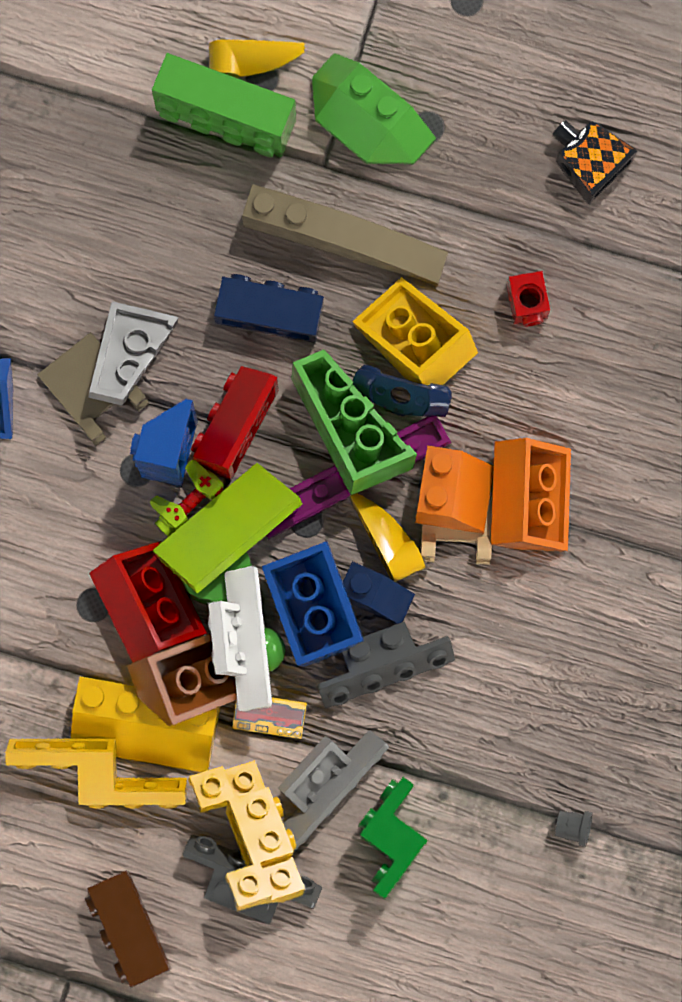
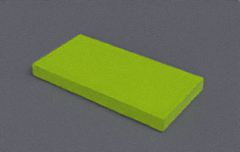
[153,463,302,594]

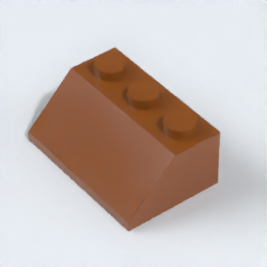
[127,634,237,726]

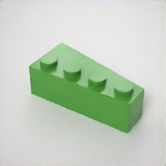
[291,349,417,496]

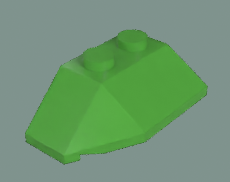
[312,53,436,164]

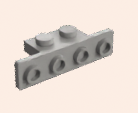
[278,731,389,851]

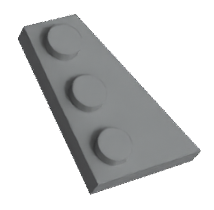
[88,301,179,405]

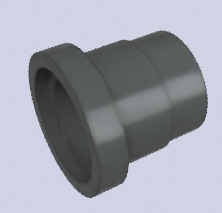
[555,810,593,847]

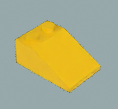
[352,277,478,385]

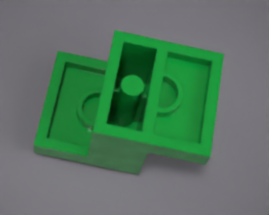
[358,777,428,899]

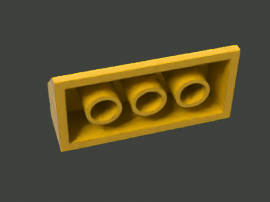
[70,676,220,772]

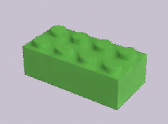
[152,53,296,157]

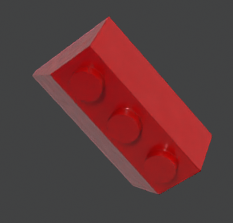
[191,366,279,481]
[89,541,207,663]

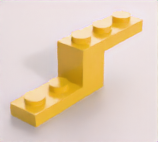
[5,738,187,809]

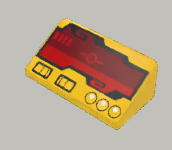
[232,697,307,739]

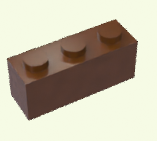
[85,870,172,988]

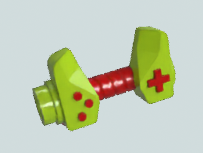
[150,460,224,537]

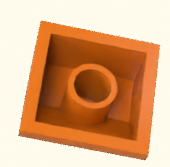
[415,445,494,534]

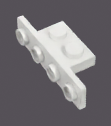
[208,566,272,711]

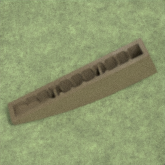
[242,184,448,285]

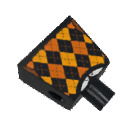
[552,120,637,205]

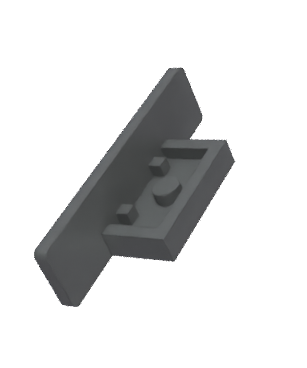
[317,622,455,708]
[182,835,323,925]

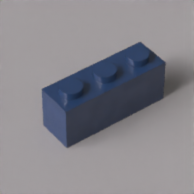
[214,274,324,343]

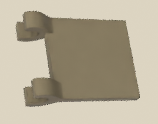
[37,332,149,446]

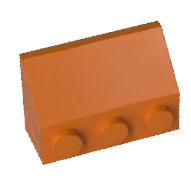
[491,438,571,551]

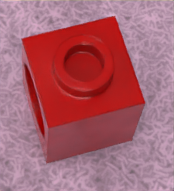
[506,271,550,327]

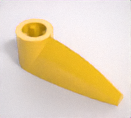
[209,39,305,78]
[350,493,425,582]

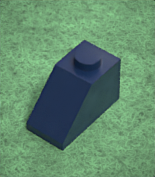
[343,561,415,624]

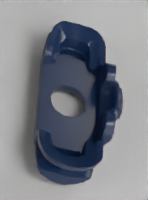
[352,365,452,417]

